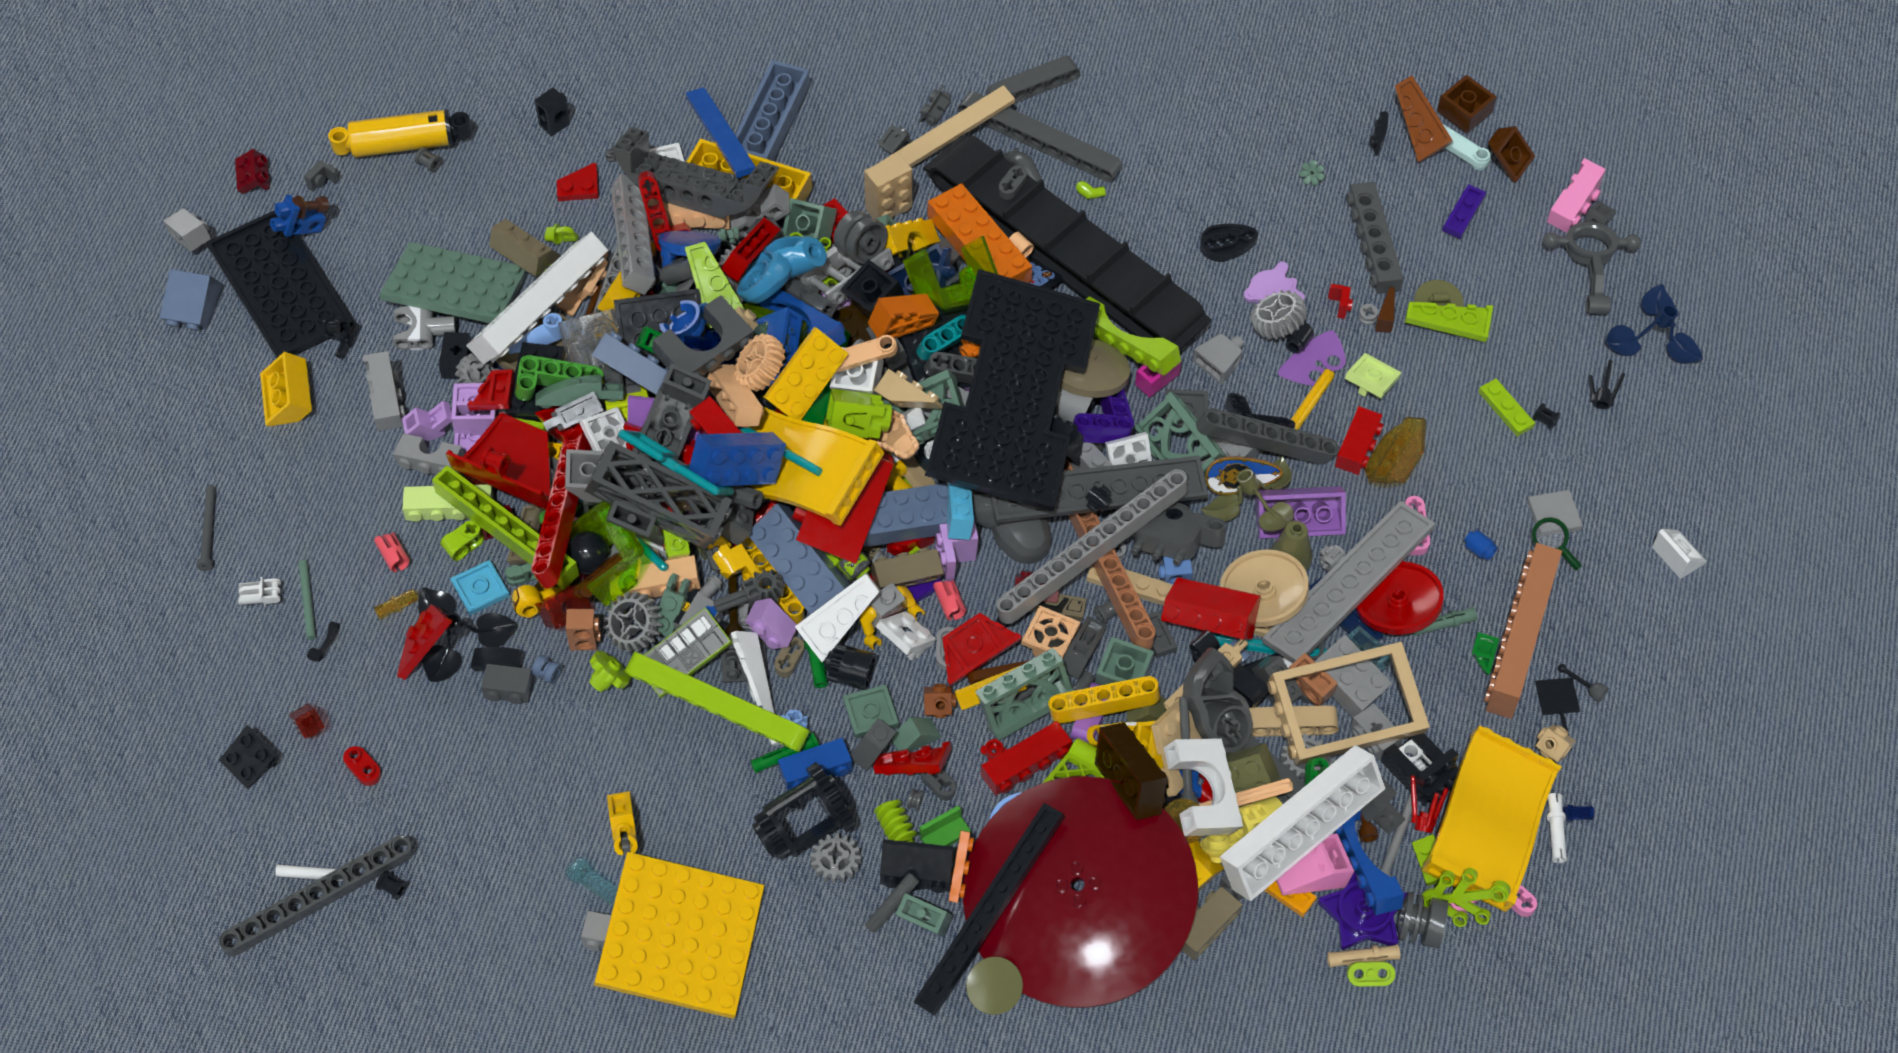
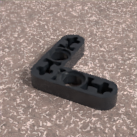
[1225,393,1295,429]

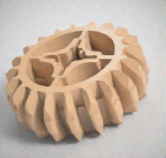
[734,333,785,392]

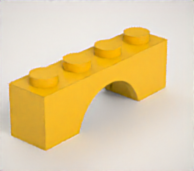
[883,218,940,256]

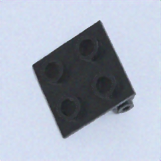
[219,725,279,789]

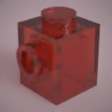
[288,703,325,739]

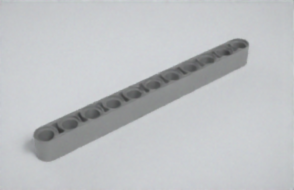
[996,469,1188,624]

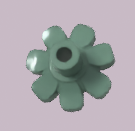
[1299,160,1325,185]

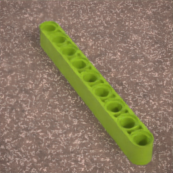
[624,652,810,752]

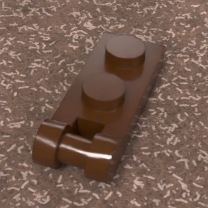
[573,552,629,599]

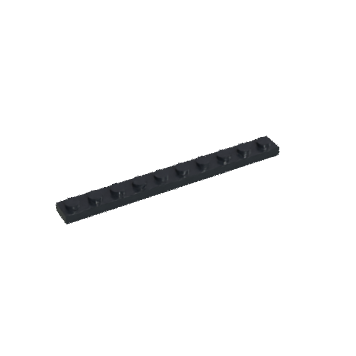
[914,803,1065,1016]

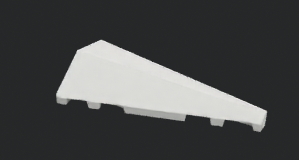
[731,631,780,747]

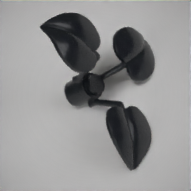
[418,587,516,682]

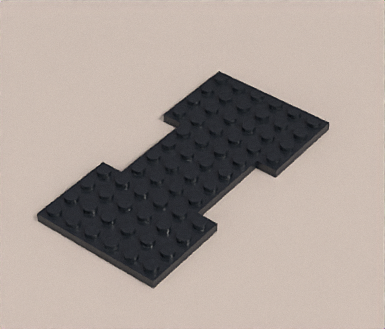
[925,269,1100,512]

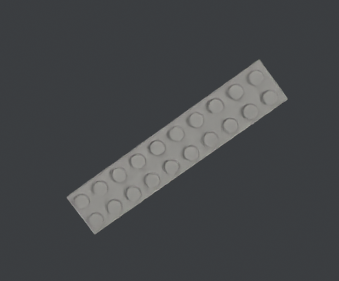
[1262,501,1435,663]

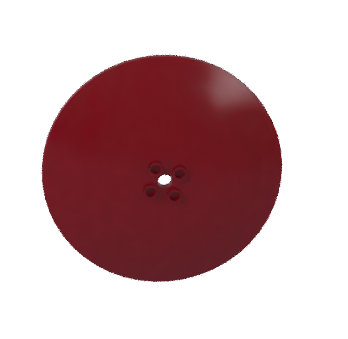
[963,776,1198,1008]

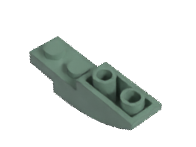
[535,375,623,408]

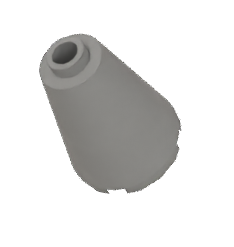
[1054,388,1093,423]

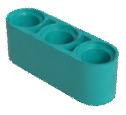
[916,315,966,360]

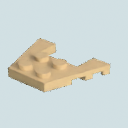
[1151,702,1202,797]

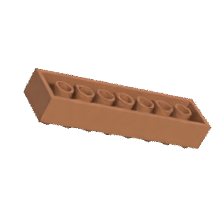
[1484,543,1562,719]

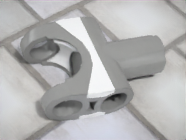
[393,306,457,350]

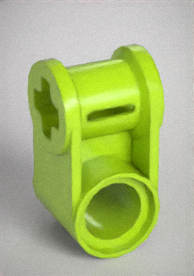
[440,520,484,561]

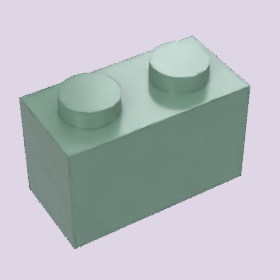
[895,893,953,937]

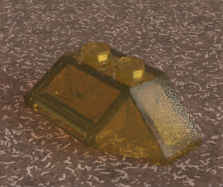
[1365,417,1426,483]

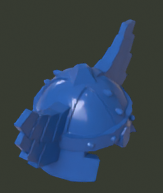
[659,300,708,345]

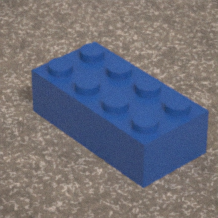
[689,432,786,486]

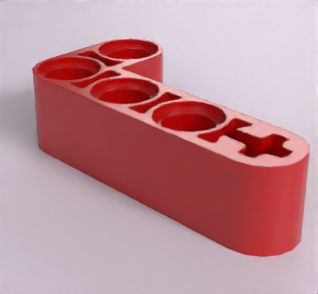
[638,171,692,251]

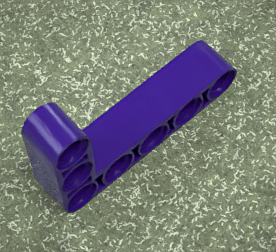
[1073,388,1134,443]

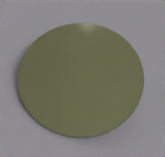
[1414,280,1464,307]
[966,957,1023,1015]

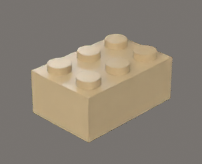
[864,153,912,219]

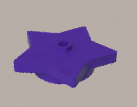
[1318,872,1407,950]

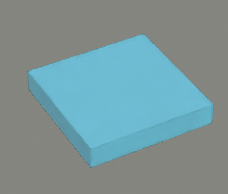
[450,560,510,615]

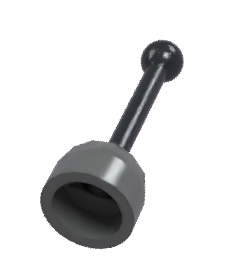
[1558,664,1609,703]

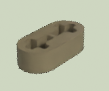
[774,637,805,678]

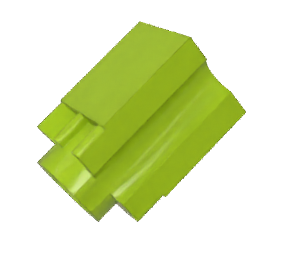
[825,388,892,439]

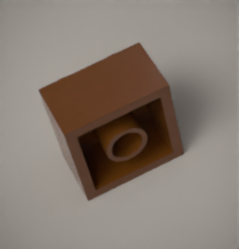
[1437,74,1497,133]

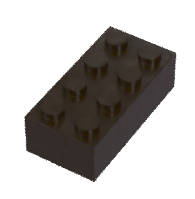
[1095,722,1168,820]

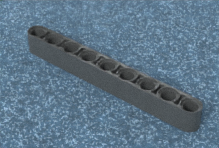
[958,91,1123,182]
[219,835,413,957]

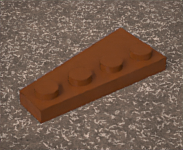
[1395,75,1453,163]

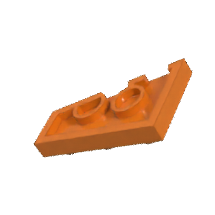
[948,830,974,903]

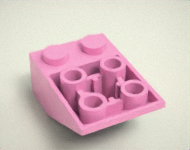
[1276,833,1354,895]

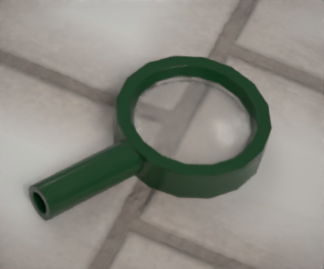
[1531,517,1582,571]

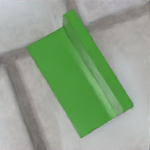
[919,806,971,846]

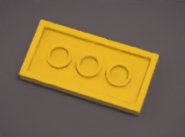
[763,327,849,420]

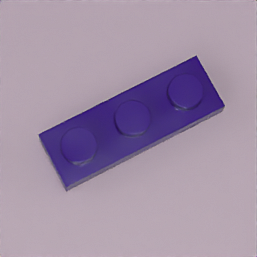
[1442,184,1486,239]

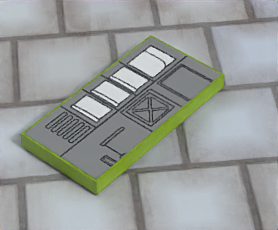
[644,607,732,698]

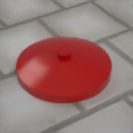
[1355,561,1444,635]

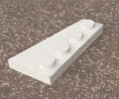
[795,572,880,662]

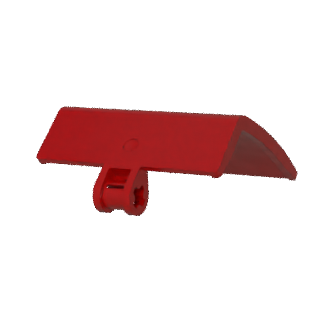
[446,412,551,510]

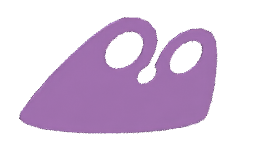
[1278,330,1346,386]

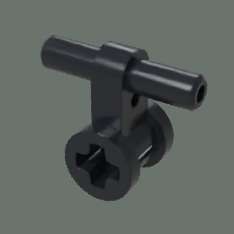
[321,317,360,359]

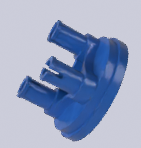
[658,231,721,268]

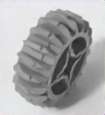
[1251,290,1307,340]
[603,592,663,652]

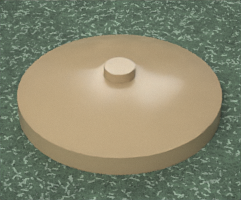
[1220,549,1309,627]

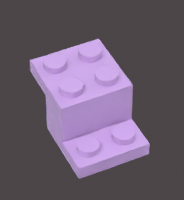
[451,383,498,453]
[934,521,978,581]

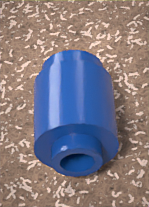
[1464,530,1498,561]

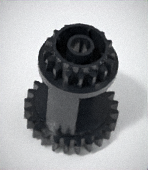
[752,762,856,860]

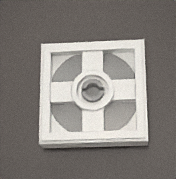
[579,407,626,451]
[1105,432,1152,465]

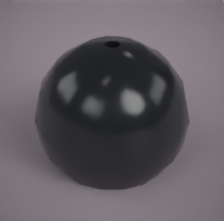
[566,531,610,574]

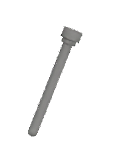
[1380,793,1418,877]

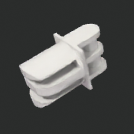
[238,577,281,607]

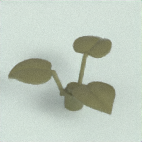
[1201,456,1294,531]

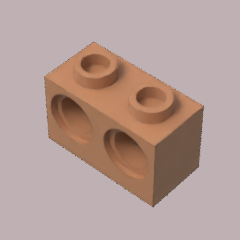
[566,609,602,651]
[1289,653,1338,706]

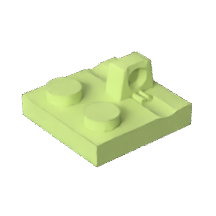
[1345,353,1402,398]

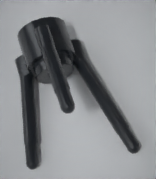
[1588,359,1625,409]

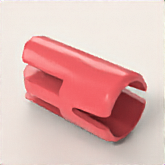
[374,532,410,572]
[933,580,967,621]

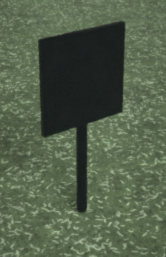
[1535,678,1580,751]

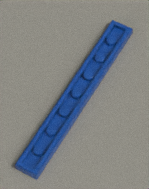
[686,87,755,178]

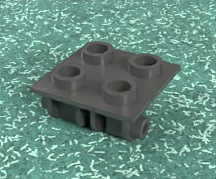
[721,635,768,683]

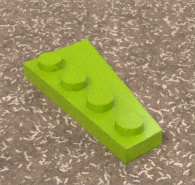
[685,242,745,330]
[1404,302,1493,342]

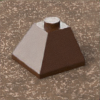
[1488,126,1535,183]

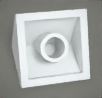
[1652,529,1707,579]

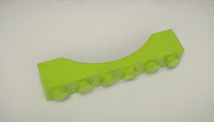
[1086,296,1181,376]

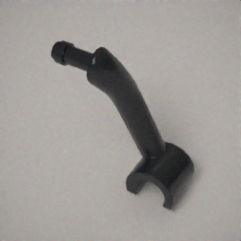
[307,621,340,662]

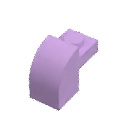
[402,401,452,441]

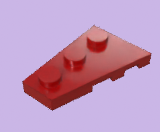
[873,741,952,775]

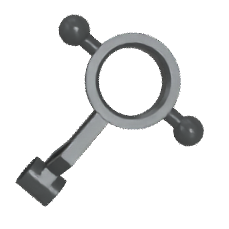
[1543,222,1641,314]

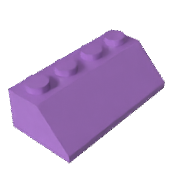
[1255,486,1346,539]

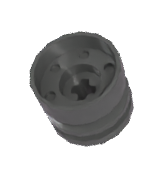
[1397,892,1448,949]

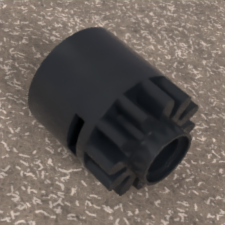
[824,643,876,690]

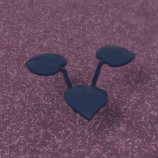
[1606,284,1703,363]

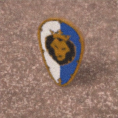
[1205,456,1283,495]

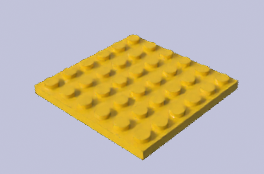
[594,852,764,1019]

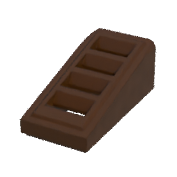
[1375,287,1395,333]

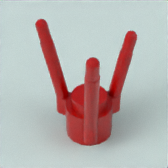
[1411,775,1448,833]

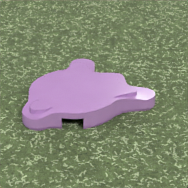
[1244,261,1305,304]

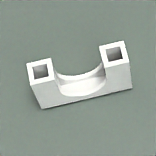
[1164,738,1243,836]

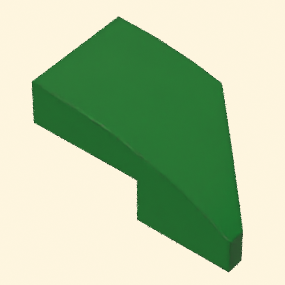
[1471,632,1500,676]

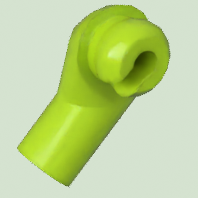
[1076,181,1106,199]

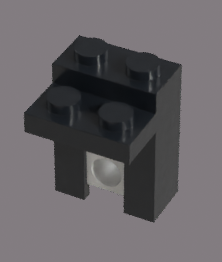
[1380,733,1459,807]

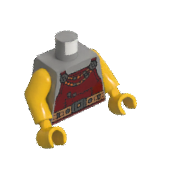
[859,583,925,650]

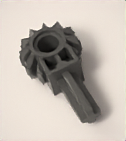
[713,568,785,612]

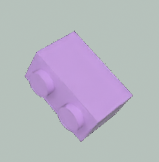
[745,598,797,650]

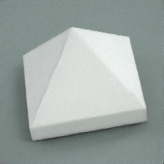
[901,408,926,431]

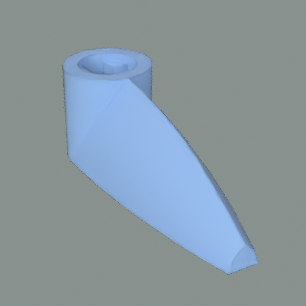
[508,313,565,354]

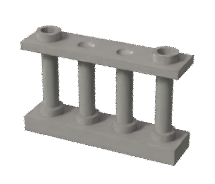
[796,246,895,307]

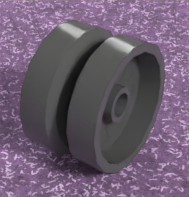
[833,210,888,264]

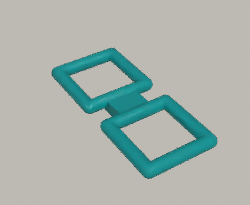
[618,430,734,496]

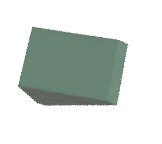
[891,717,941,752]

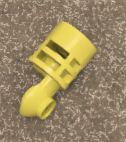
[1200,796,1283,863]

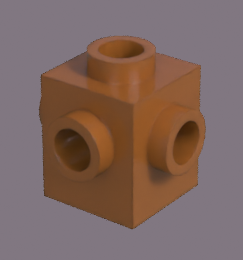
[924,683,956,718]

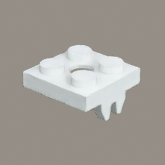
[876,611,936,660]

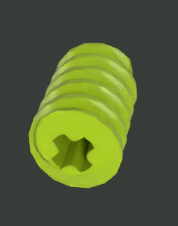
[874,800,917,842]

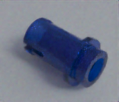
[1563,804,1594,823]

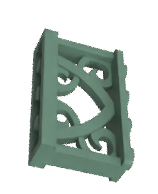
[881,369,964,454]
[1134,391,1227,476]
[975,648,1074,740]

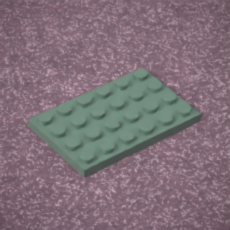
[380,242,528,323]

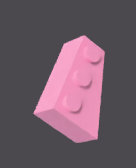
[1547,158,1606,233]

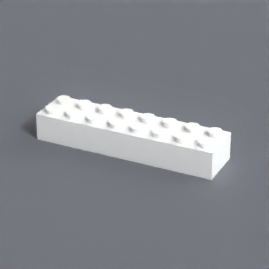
[466,231,608,364]
[1220,745,1385,901]

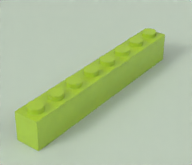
[432,465,579,590]

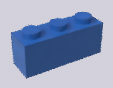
[778,738,852,790]

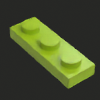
[1478,378,1535,437]

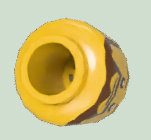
[512,585,542,618]

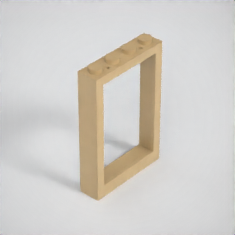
[1267,642,1430,765]

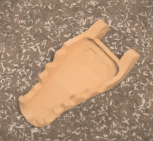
[867,409,920,459]

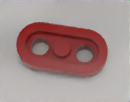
[343,746,381,786]

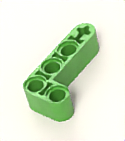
[515,355,604,401]

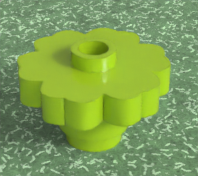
[589,650,631,692]

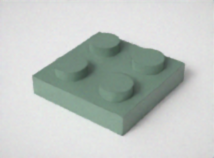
[843,685,899,739]

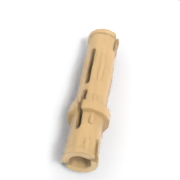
[1327,944,1400,968]

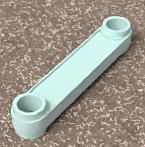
[1443,124,1490,170]

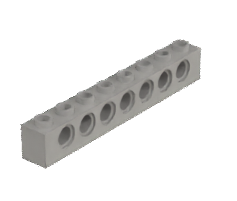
[611,173,656,295]

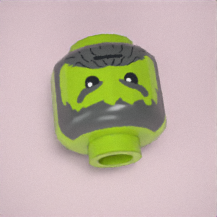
[838,551,870,580]

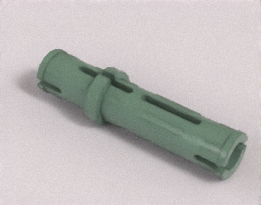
[1411,607,1478,636]

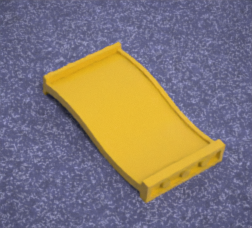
[745,407,884,526]
[1422,725,1562,912]

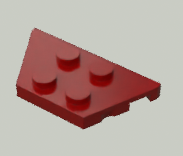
[397,604,452,680]
[942,613,1022,686]

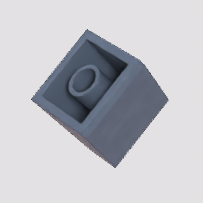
[160,269,224,331]

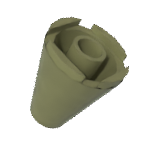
[1270,521,1313,571]

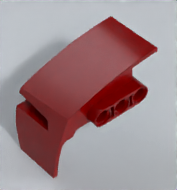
[792,451,894,564]

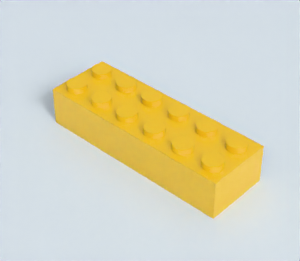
[686,139,812,201]

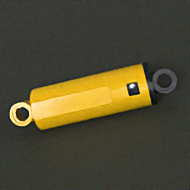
[328,109,473,157]

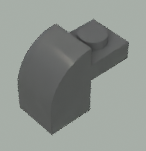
[1361,776,1405,834]

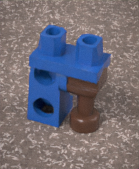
[269,195,329,237]

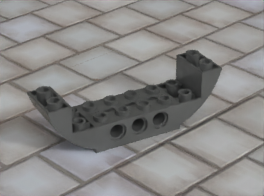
[612,127,779,219]

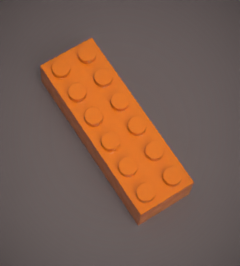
[927,183,1033,283]

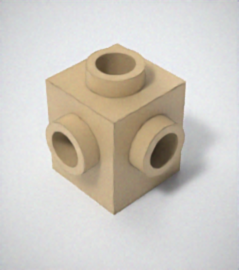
[1535,725,1576,762]

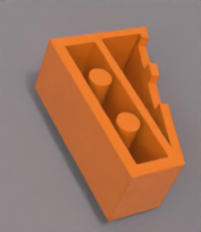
[868,294,939,338]

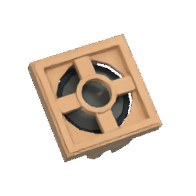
[1021,606,1081,659]

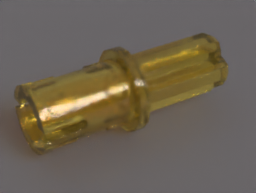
[373,589,418,620]

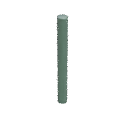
[298,560,316,640]

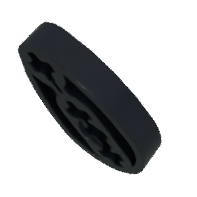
[1200,224,1258,262]

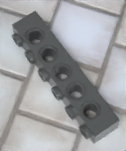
[1346,182,1403,294]

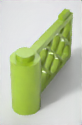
[1043,738,1104,783]

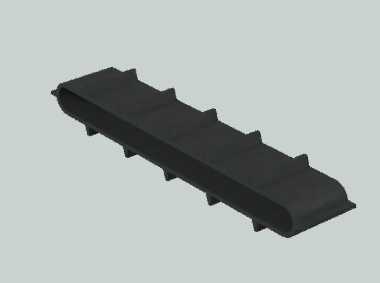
[923,136,1212,351]

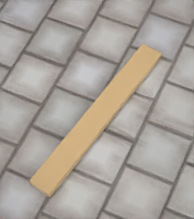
[877,85,1015,167]

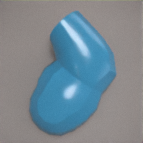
[737,236,827,304]

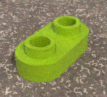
[1346,961,1395,987]

